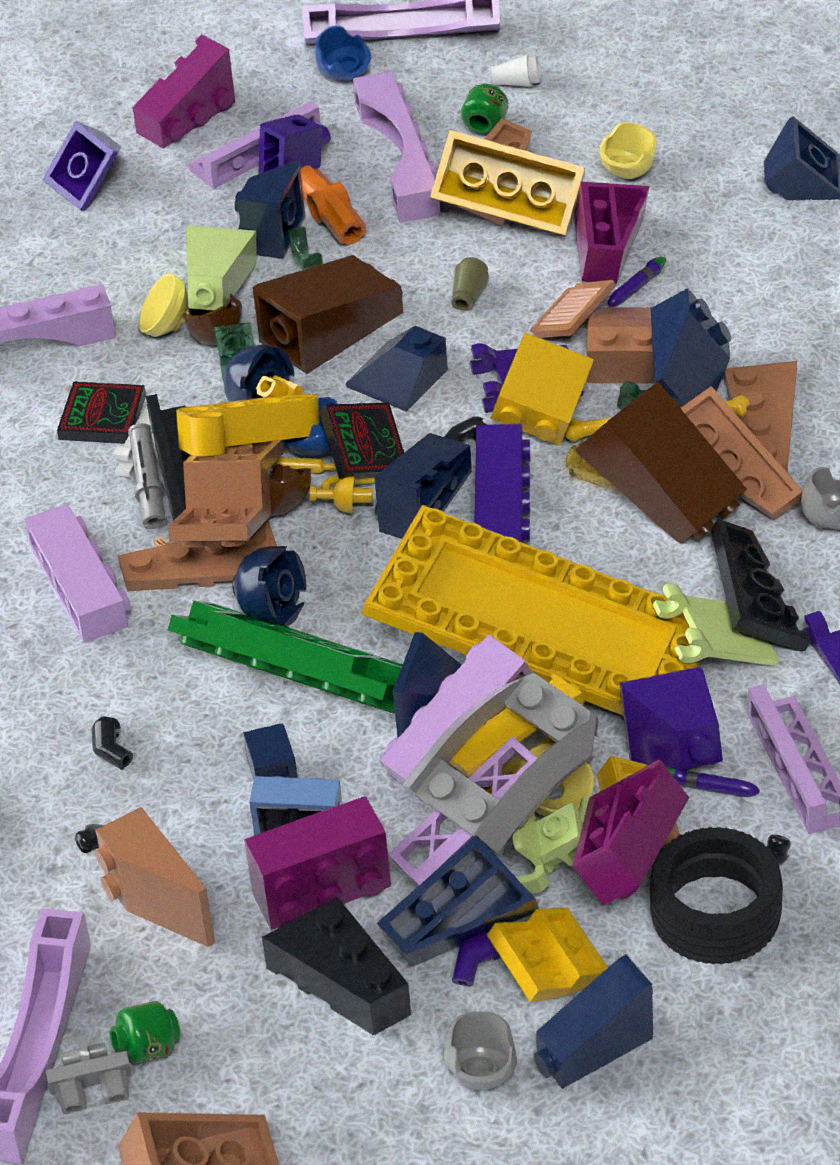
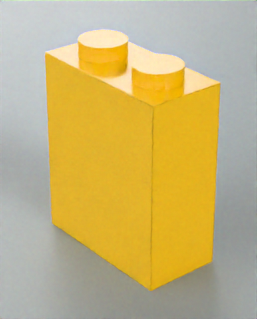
[490,332,594,445]

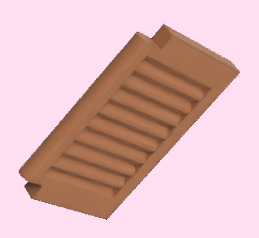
[530,280,616,338]

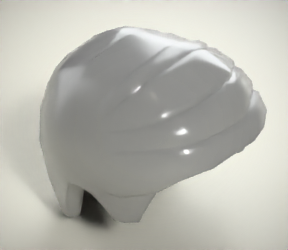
[801,467,840,530]
[444,1011,517,1090]

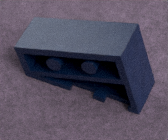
[374,433,472,539]
[377,835,539,966]

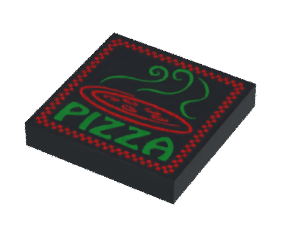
[57,381,146,444]
[319,402,404,479]

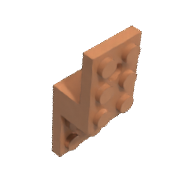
[168,440,284,547]

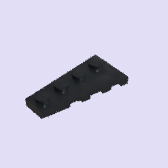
[711,519,812,652]

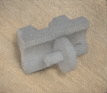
[45,1034,132,1114]

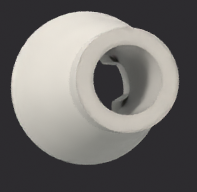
[491,54,541,87]

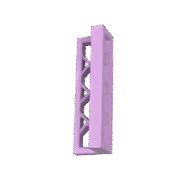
[189,101,321,189]
[748,684,840,834]
[388,736,537,887]

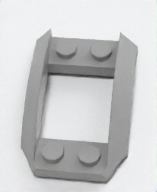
[402,672,599,856]

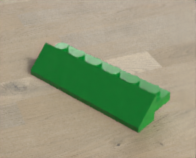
[168,601,403,714]

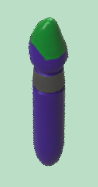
[608,257,667,307]
[668,768,760,797]

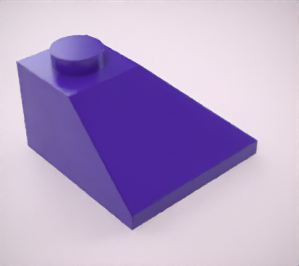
[43,121,122,211]
[620,666,723,770]

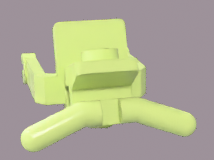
[512,795,593,894]

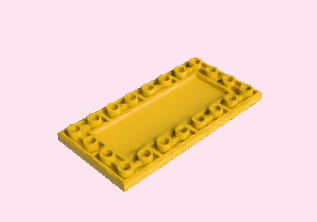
[362,505,701,716]

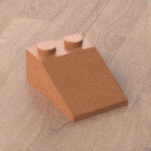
[587,307,656,384]
[95,807,215,947]
[119,1112,279,1165]

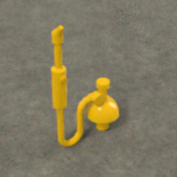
[270,457,375,514]

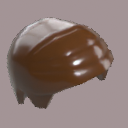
[183,294,242,346]
[269,464,312,516]

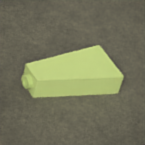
[186,225,257,310]

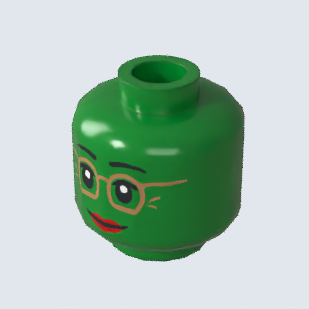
[461,84,509,134]
[110,1001,180,1065]

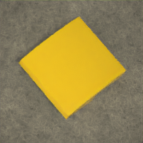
[487,907,608,1002]

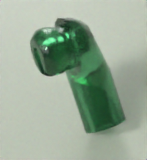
[288,226,324,270]

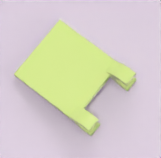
[653,584,779,666]

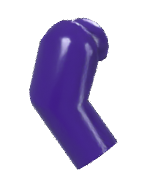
[452,931,500,987]

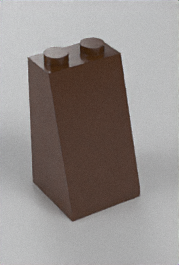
[253,255,403,374]
[575,381,747,543]

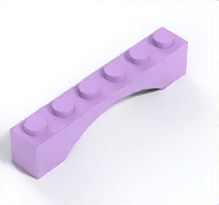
[302,0,500,45]
[353,71,442,223]
[0,284,116,346]
[0,908,91,1164]

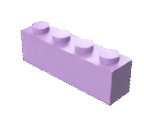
[24,504,131,643]
[380,634,532,784]

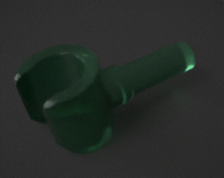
[617,381,646,410]

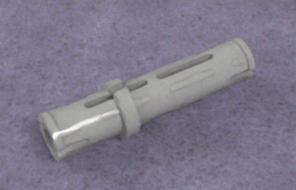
[128,423,167,530]

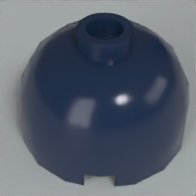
[223,345,294,402]
[232,546,307,625]

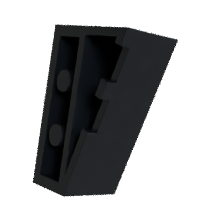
[262,897,411,1036]

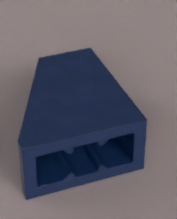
[534,954,653,1089]

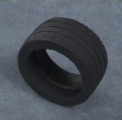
[650,827,783,965]

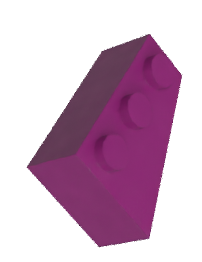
[132,34,236,148]
[574,181,650,284]
[573,759,689,905]

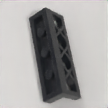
[146,394,191,521]

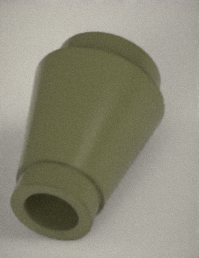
[451,257,489,311]

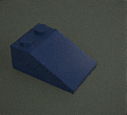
[650,288,732,407]

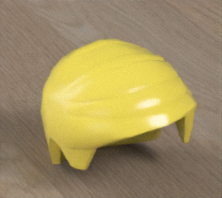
[600,122,657,179]

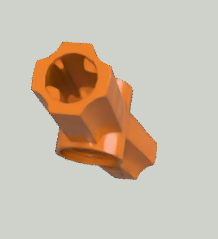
[301,165,366,245]

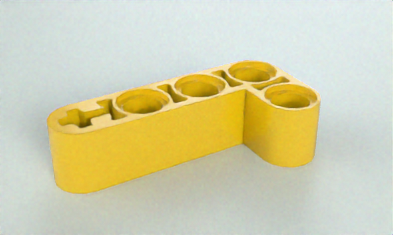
[176,394,320,456]

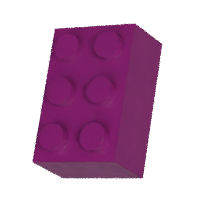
[244,796,391,930]

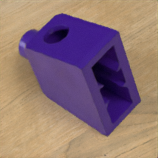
[259,114,331,174]

